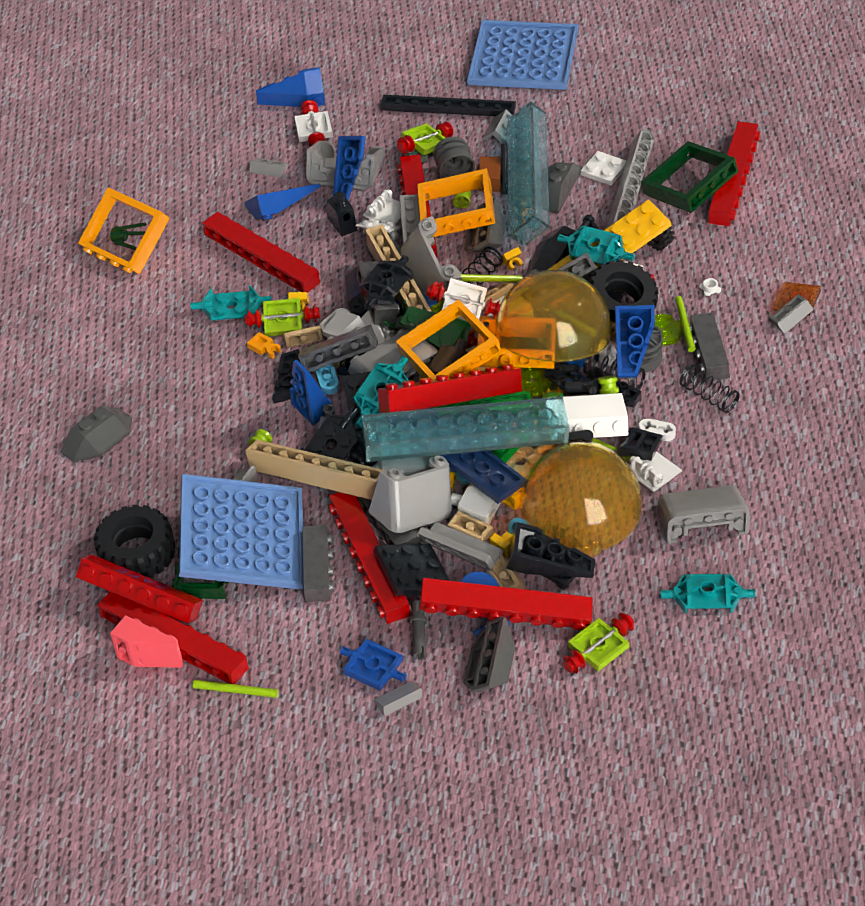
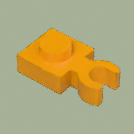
[247,332,281,359]

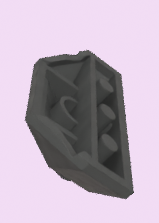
[530,162,582,213]
[464,197,505,252]
[61,406,132,462]
[463,616,515,693]

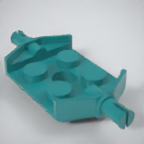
[557,226,635,265]
[190,285,272,321]
[353,356,408,429]
[661,574,755,613]

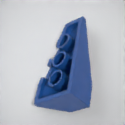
[256,67,325,107]
[333,136,366,200]
[244,183,321,221]
[615,305,655,378]
[289,360,332,425]

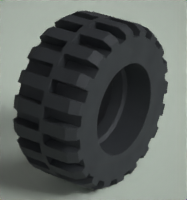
[583,260,659,333]
[94,505,176,578]

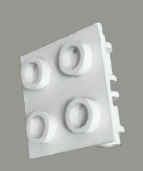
[363,189,401,223]
[356,218,402,240]
[625,452,682,492]

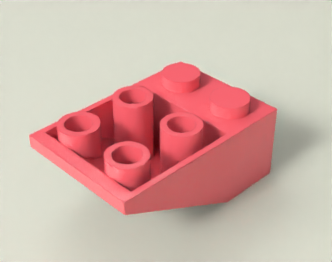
[110,615,184,668]

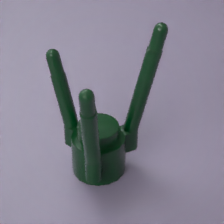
[110,222,147,250]
[384,300,407,331]

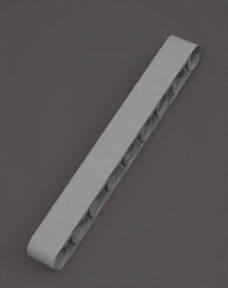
[606,129,654,229]

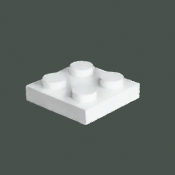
[581,151,626,185]

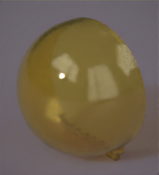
[495,270,616,362]
[520,441,642,558]

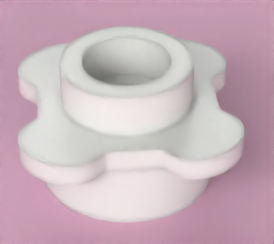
[699,278,721,296]

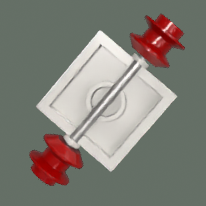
[294,100,333,147]
[426,278,503,321]

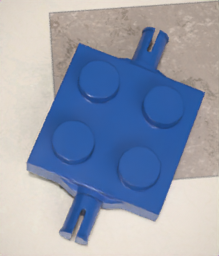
[340,639,407,691]

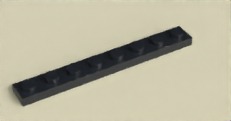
[380,94,516,116]

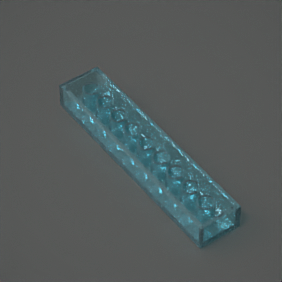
[507,101,550,245]
[361,396,570,462]

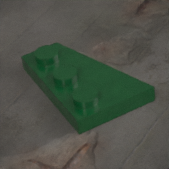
[399,306,468,350]

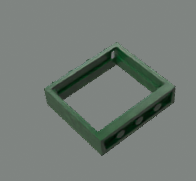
[641,141,738,213]

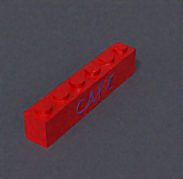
[76,554,203,623]

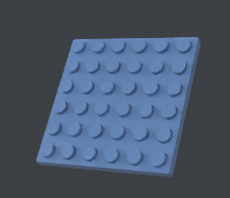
[467,20,579,90]
[179,474,304,590]

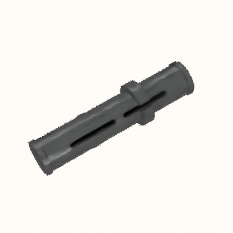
[410,600,427,660]

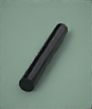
[501,143,508,195]

